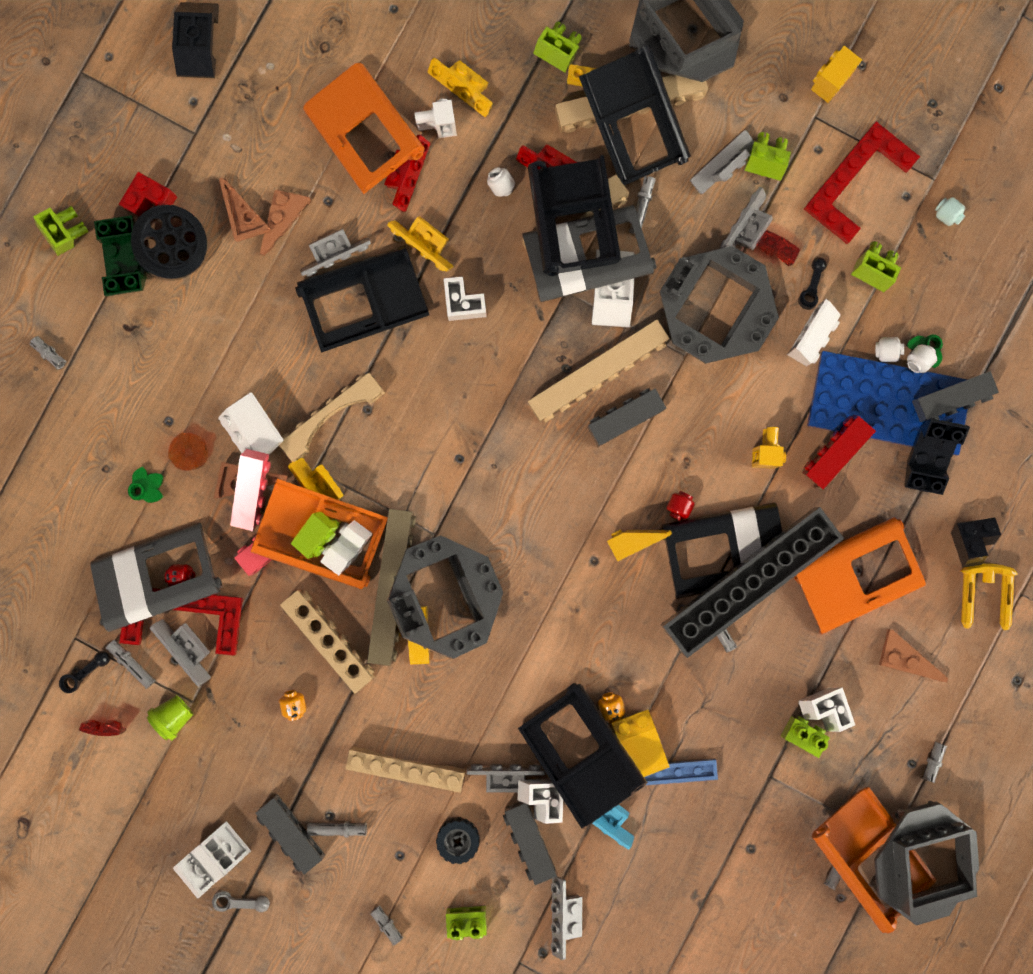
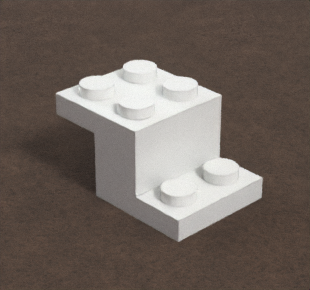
[173,821,251,898]

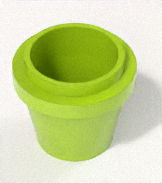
[146,695,194,741]

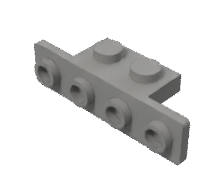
[690,130,754,194]
[720,187,773,251]
[300,228,371,277]
[150,619,211,687]
[467,764,545,793]
[551,876,582,960]

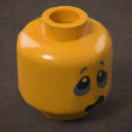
[279,690,306,721]
[598,692,625,723]

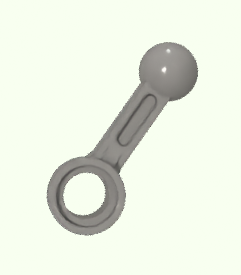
[212,890,270,912]

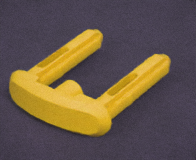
[960,563,1018,630]

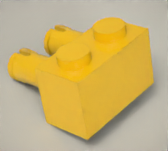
[752,427,786,469]

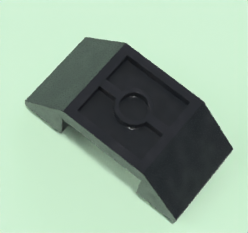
[172,2,219,78]
[904,418,970,495]

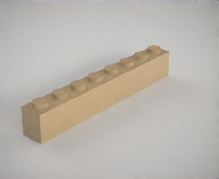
[555,75,708,133]
[528,320,670,423]

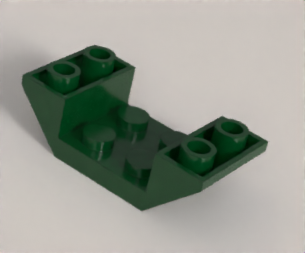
[94,215,147,297]

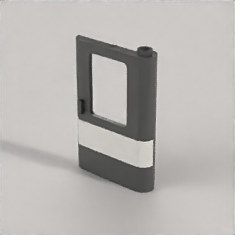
[522,205,656,302]
[90,523,223,632]

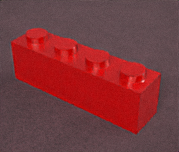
[802,415,876,489]

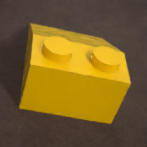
[612,710,670,777]

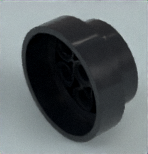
[131,205,207,281]

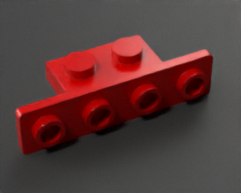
[384,135,430,212]
[516,144,577,169]

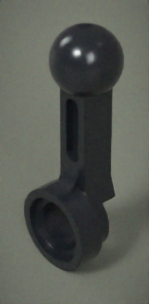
[798,257,827,310]
[59,651,110,693]

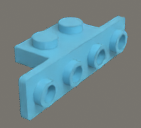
[592,805,634,850]

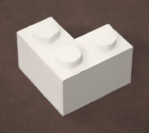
[444,277,487,321]
[320,520,372,576]
[798,688,855,732]
[517,778,563,824]

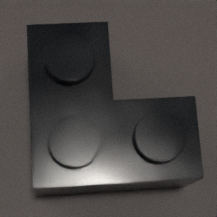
[951,517,1001,568]

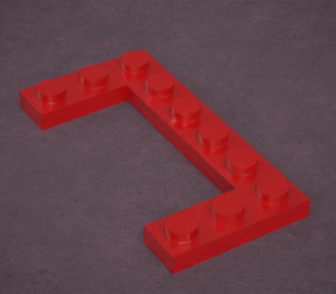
[804,121,920,244]
[119,588,243,656]

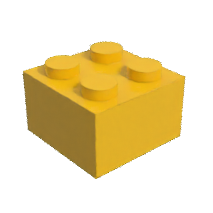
[811,45,862,103]

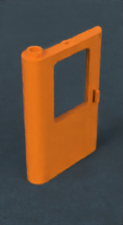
[303,63,424,194]
[250,479,388,590]
[794,517,926,635]
[812,787,937,933]

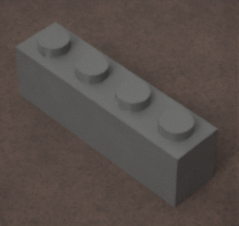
[912,371,999,422]
[587,388,667,447]
[256,794,325,875]
[503,801,557,885]

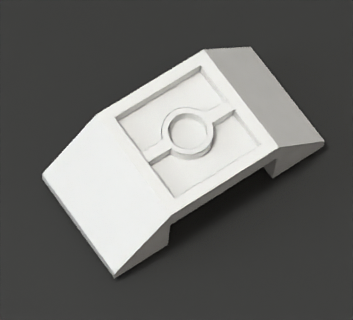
[592,250,634,327]

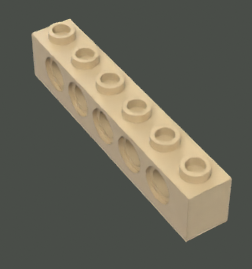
[280,589,375,694]

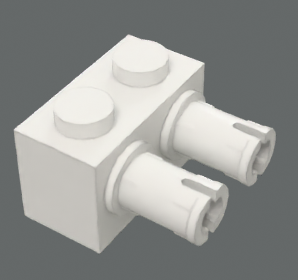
[414,99,457,138]

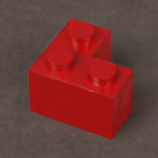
[119,172,177,218]

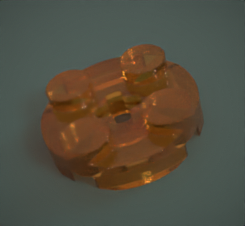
[168,433,208,471]

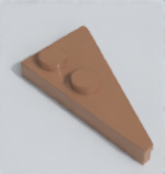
[219,178,271,242]
[260,190,311,256]
[214,462,289,499]
[879,629,948,683]

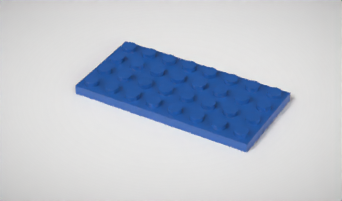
[807,351,968,456]

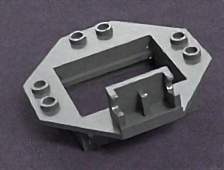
[629,0,744,82]
[660,246,779,364]
[387,535,503,659]
[874,801,979,926]

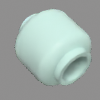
[935,197,965,226]

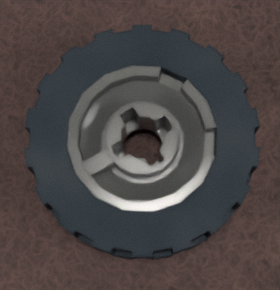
[436,817,480,864]

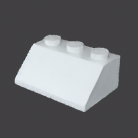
[787,299,840,367]
[218,392,284,455]

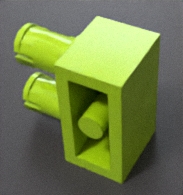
[533,21,582,73]
[744,132,791,181]
[33,206,89,256]
[851,241,901,292]
[291,512,340,559]
[781,715,830,758]
[446,906,487,940]

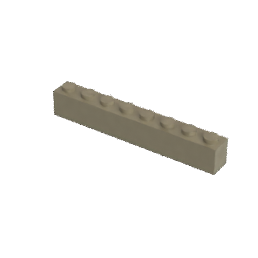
[367,509,416,666]

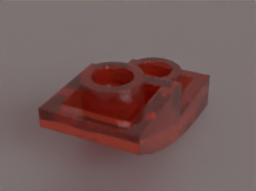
[757,230,800,266]
[79,719,127,736]

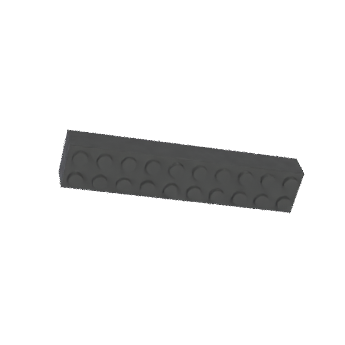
[660,507,844,658]

